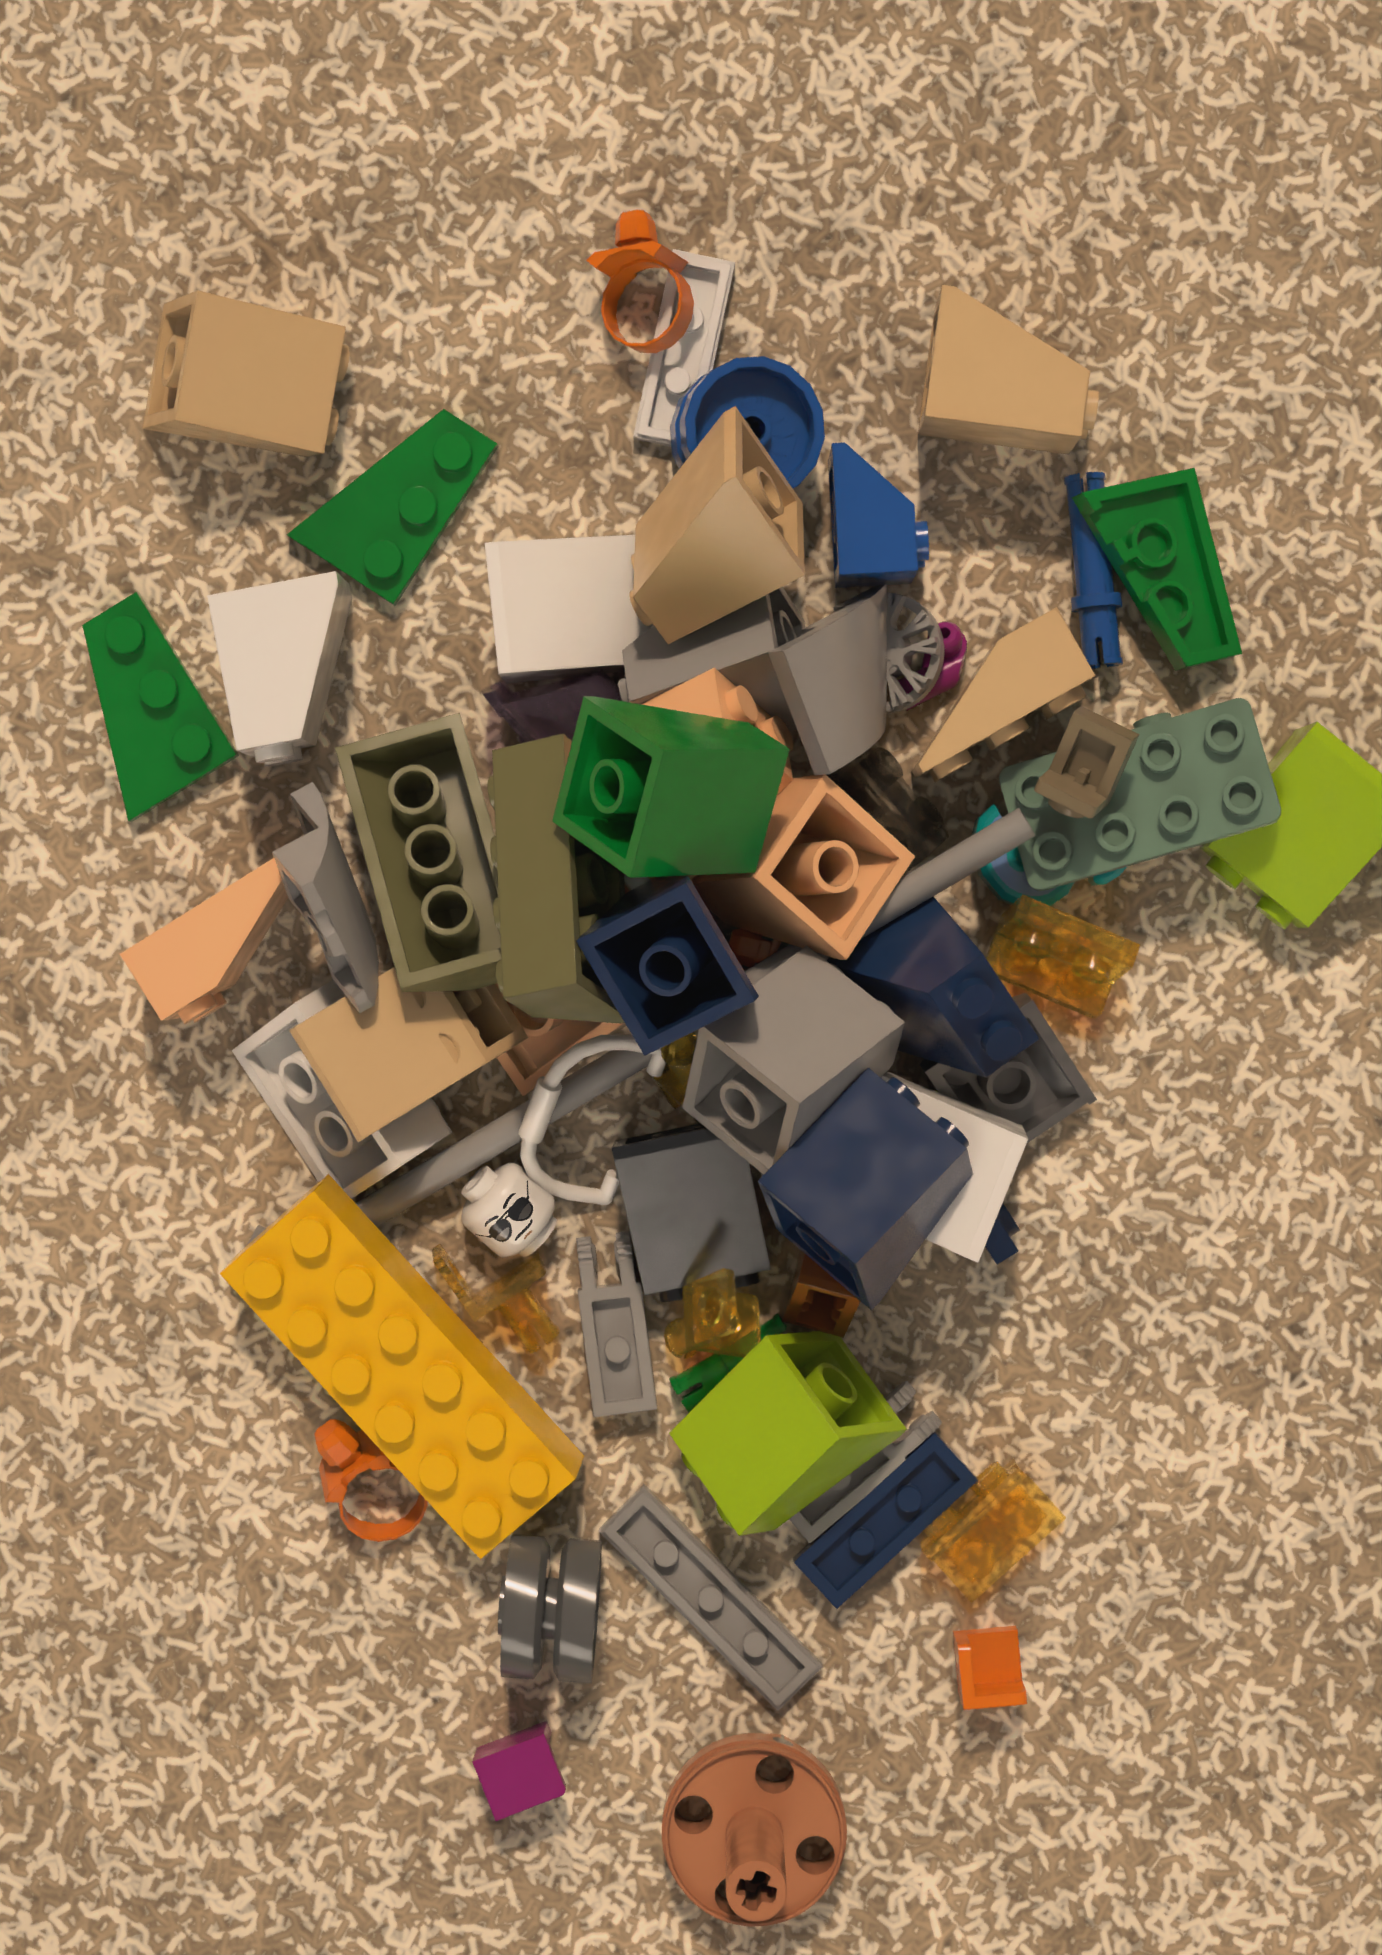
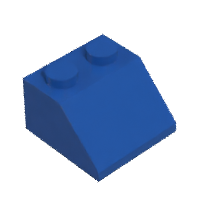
[828,442,929,588]

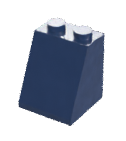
[576,875,759,1056]
[826,896,1039,1078]
[758,1068,973,1311]

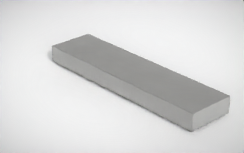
[599,1484,823,1711]

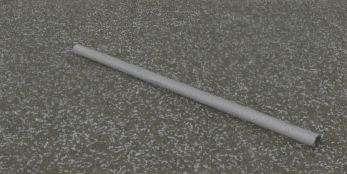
[356,808,1036,1227]

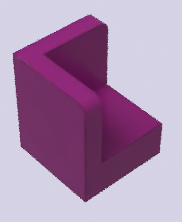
[472,1720,566,1821]

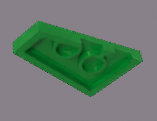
[287,409,499,606]
[1072,468,1242,671]
[82,592,239,822]

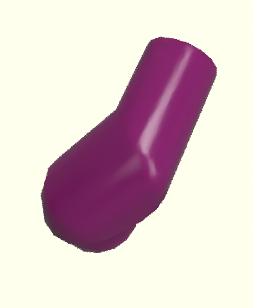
[898,621,967,711]

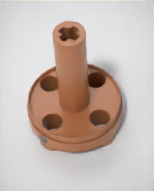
[662,1733,847,1926]

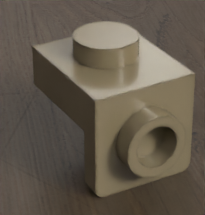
[1034,706,1140,818]

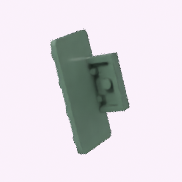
[999,698,1281,891]

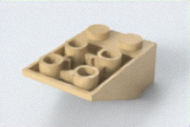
[912,607,1095,782]
[289,967,528,1142]

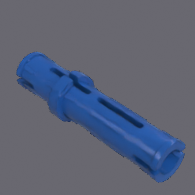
[1064,472,1123,669]

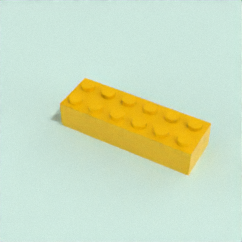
[220,1174,584,1560]

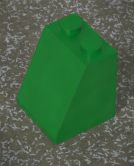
[552,696,790,878]

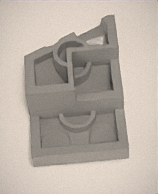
[768,584,888,775]
[272,782,379,1013]

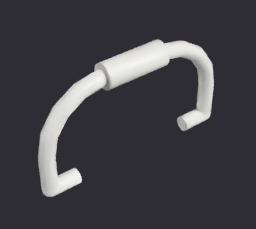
[518,1034,671,1205]

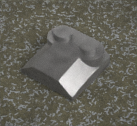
[919,993,1097,1143]

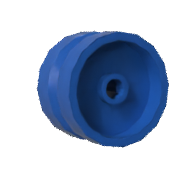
[670,356,825,488]

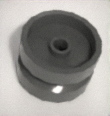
[498,1534,602,1683]

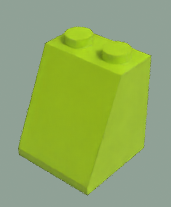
[1200,722,1382,930]
[669,1331,907,1536]

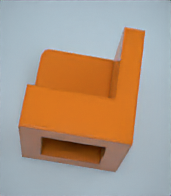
[953,1626,1027,1710]

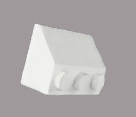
[232,980,452,1199]

